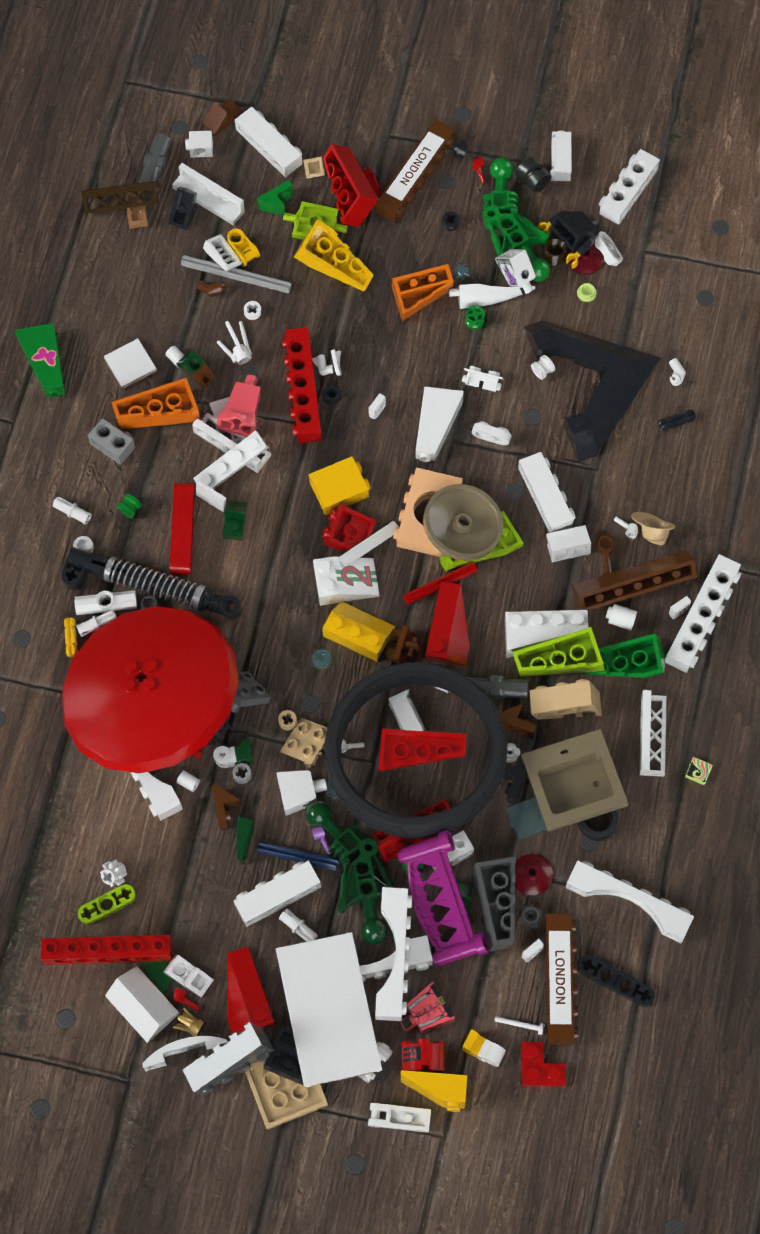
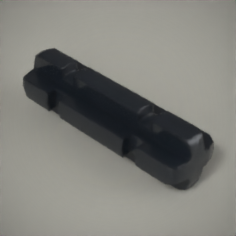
[657,409,696,431]

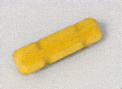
[64,617,78,657]

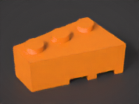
[392,264,454,321]

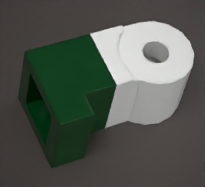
[213,739,254,768]

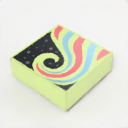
[685,757,713,785]

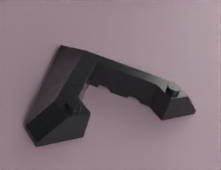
[524,321,661,462]

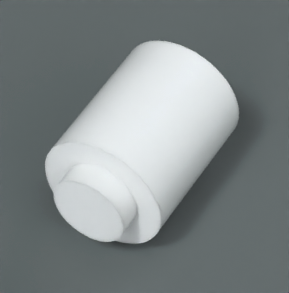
[605,604,638,631]

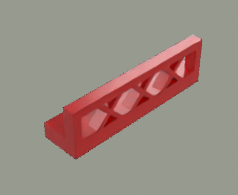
[371,799,451,863]

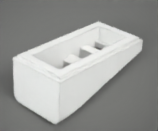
[203,234,242,271]

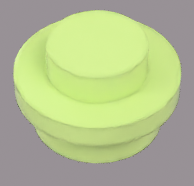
[577,283,597,302]

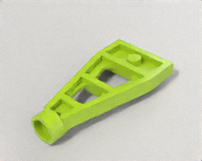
[439,511,523,572]

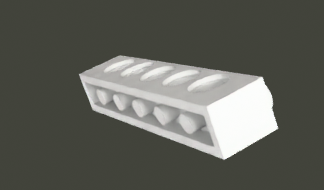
[665,554,742,673]

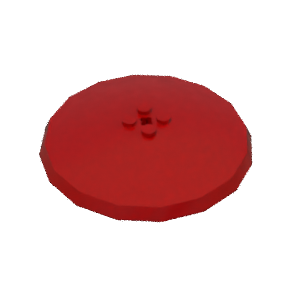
[61,606,239,774]

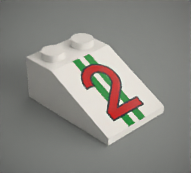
[313,557,380,606]

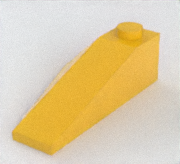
[294,219,374,292]

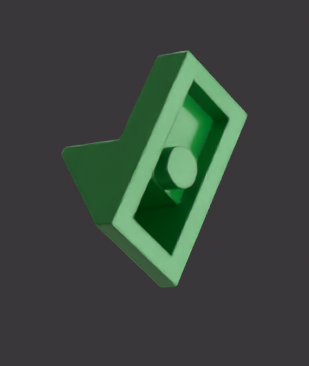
[257,180,293,215]

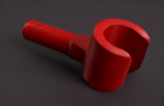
[472,157,487,184]
[173,988,200,1011]

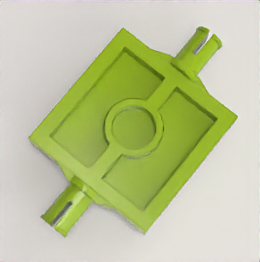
[283,201,348,240]

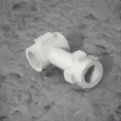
[359,1042,393,1083]

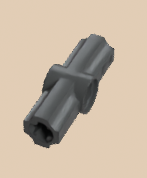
[138,134,171,191]
[468,675,528,701]

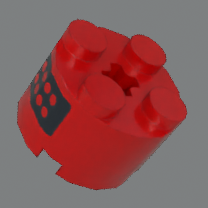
[401,1039,445,1073]

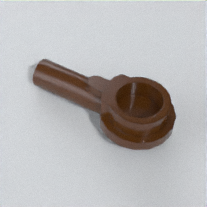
[595,535,615,575]

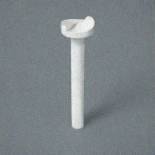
[495,1016,545,1035]

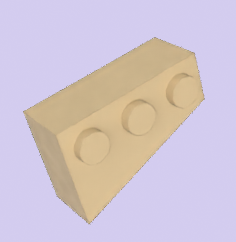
[529,679,602,720]

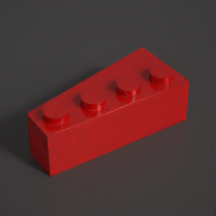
[323,144,379,227]

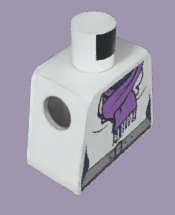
[495,249,536,295]

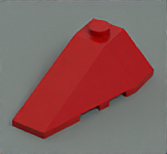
[228,946,275,1034]

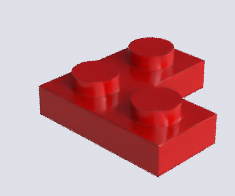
[521,1041,566,1087]

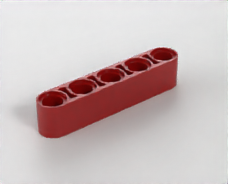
[170,483,195,575]

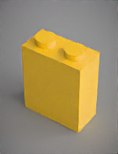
[309,456,371,516]

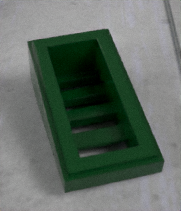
[237,817,255,865]

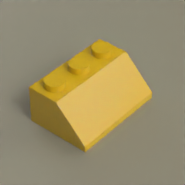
[322,601,396,662]

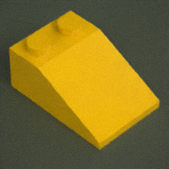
[401,1070,467,1112]

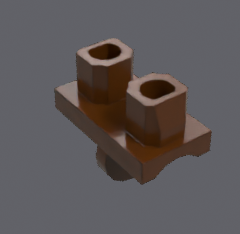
[385,625,421,664]

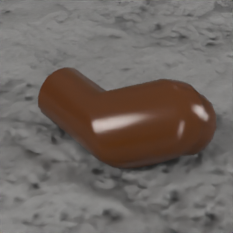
[197,280,226,297]

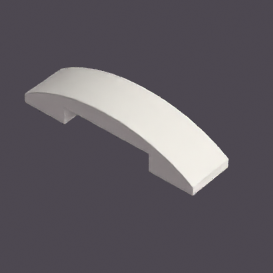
[142,1036,228,1071]

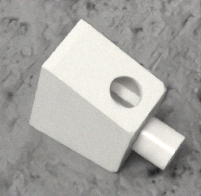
[277,770,327,816]

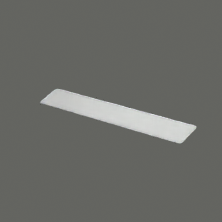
[338,521,399,567]

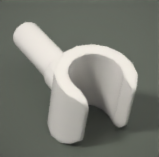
[614,516,638,539]
[341,739,364,754]

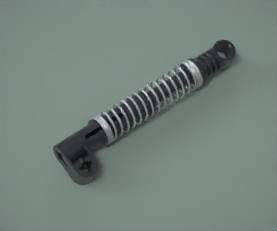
[61,547,242,620]

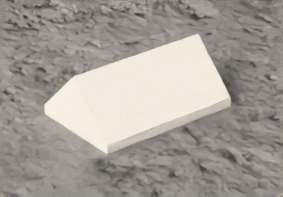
[105,966,180,1043]

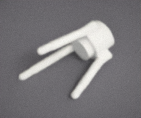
[217,321,252,365]

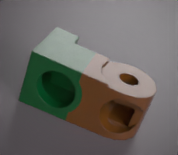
[176,351,215,389]

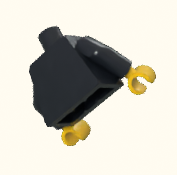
[538,210,599,268]

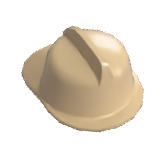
[631,512,675,545]

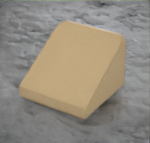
[302,156,325,179]

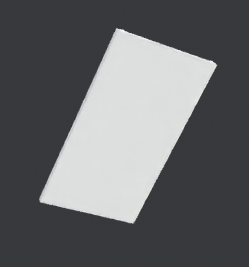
[276,932,382,1087]

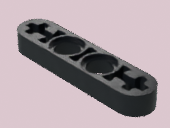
[577,955,655,1007]

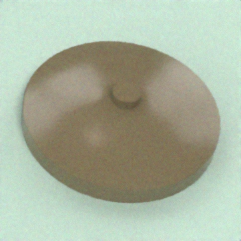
[423,484,503,561]

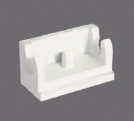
[546,525,591,562]

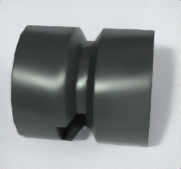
[516,156,552,193]

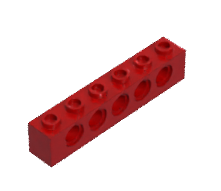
[282,327,322,444]
[41,935,172,965]

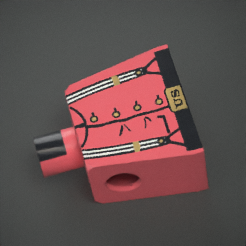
[400,982,455,1034]

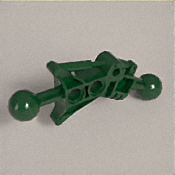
[305,801,394,944]

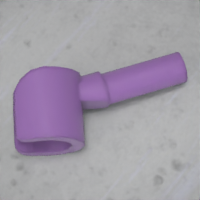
[312,827,333,855]

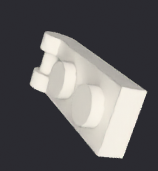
[368,1103,431,1133]

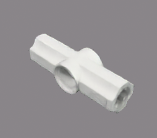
[74,590,138,615]

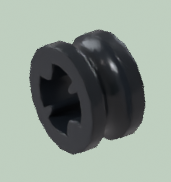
[442,211,459,231]

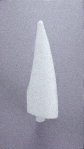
[449,284,535,309]

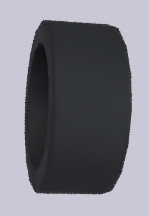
[578,810,618,841]

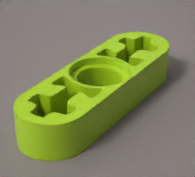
[78,884,136,925]

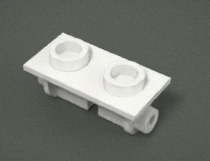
[462,366,504,392]

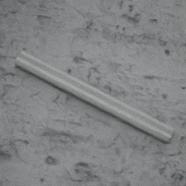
[181,255,292,293]

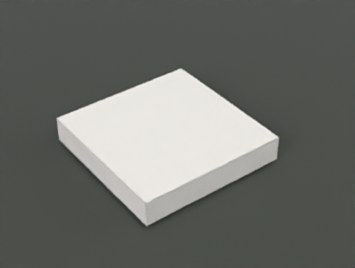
[104,339,157,389]

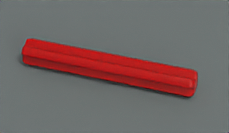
[403,562,478,605]

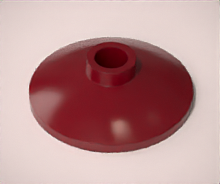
[566,243,604,275]
[515,854,553,896]

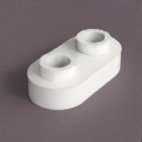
[594,231,623,266]
[472,422,512,445]

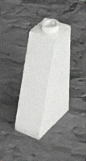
[416,387,463,462]

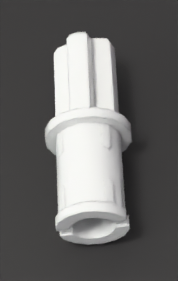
[53,497,92,525]
[76,611,117,637]
[279,908,318,942]

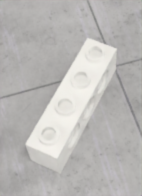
[599,149,660,225]

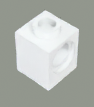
[185,131,213,158]

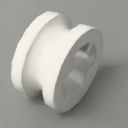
[244,301,261,320]

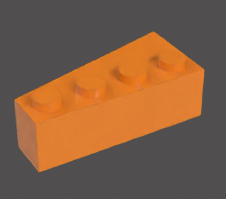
[111,378,201,430]

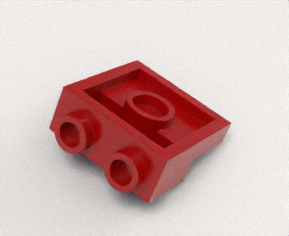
[322,504,376,558]

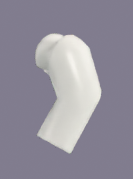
[669,358,686,386]

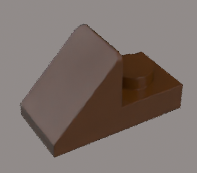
[203,99,243,136]
[499,704,537,739]
[212,785,241,831]

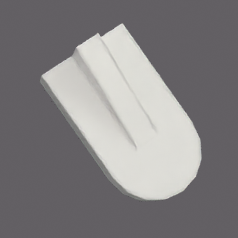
[312,349,342,376]

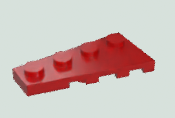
[379,729,467,771]

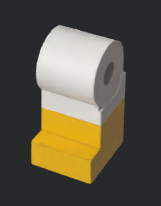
[462,1029,506,1067]

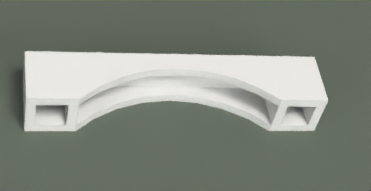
[130,772,183,821]
[566,861,694,943]
[375,887,412,1021]
[359,936,433,982]

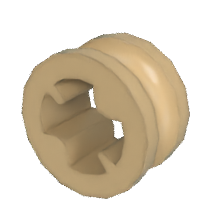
[278,710,297,731]

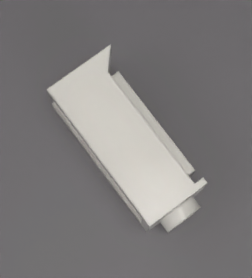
[550,131,572,181]
[388,689,426,731]

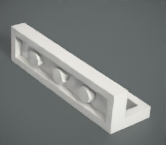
[172,163,245,226]
[192,413,271,473]
[639,690,667,777]

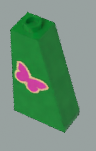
[15,323,66,398]

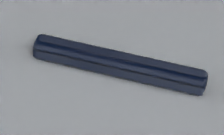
[257,841,339,870]

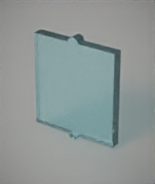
[506,797,547,841]

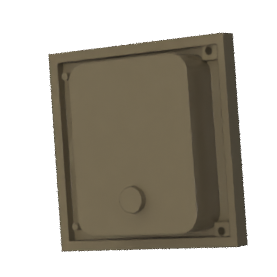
[521,729,628,832]

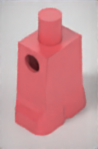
[217,375,261,437]

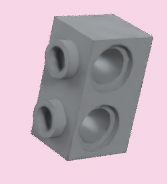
[87,418,135,465]

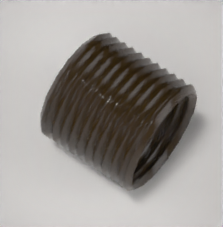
[544,239,566,265]

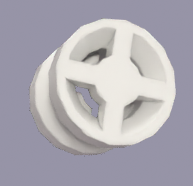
[531,355,555,380]

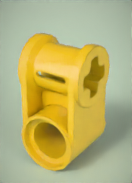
[227,229,260,267]

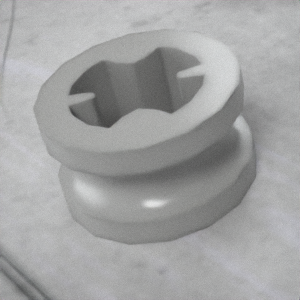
[232,763,252,784]

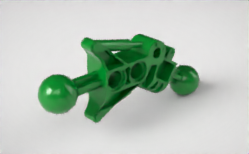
[483,157,550,282]

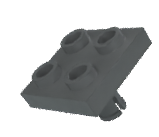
[231,672,271,713]

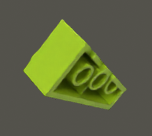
[512,627,605,677]

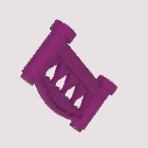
[398,830,489,966]

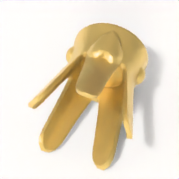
[173,1008,207,1036]

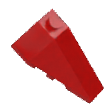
[426,581,470,667]

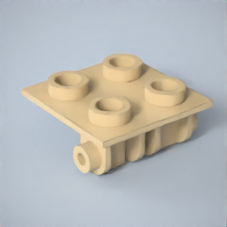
[280,718,327,768]

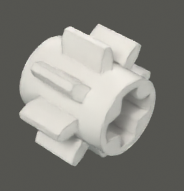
[100,859,127,887]

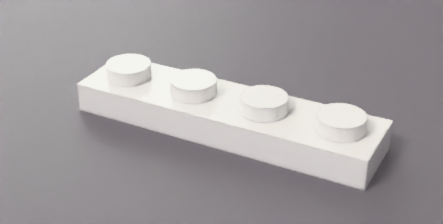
[193,431,269,489]

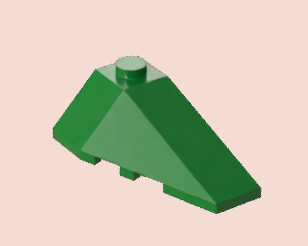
[581,633,666,678]

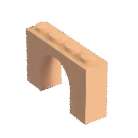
[394,468,463,557]

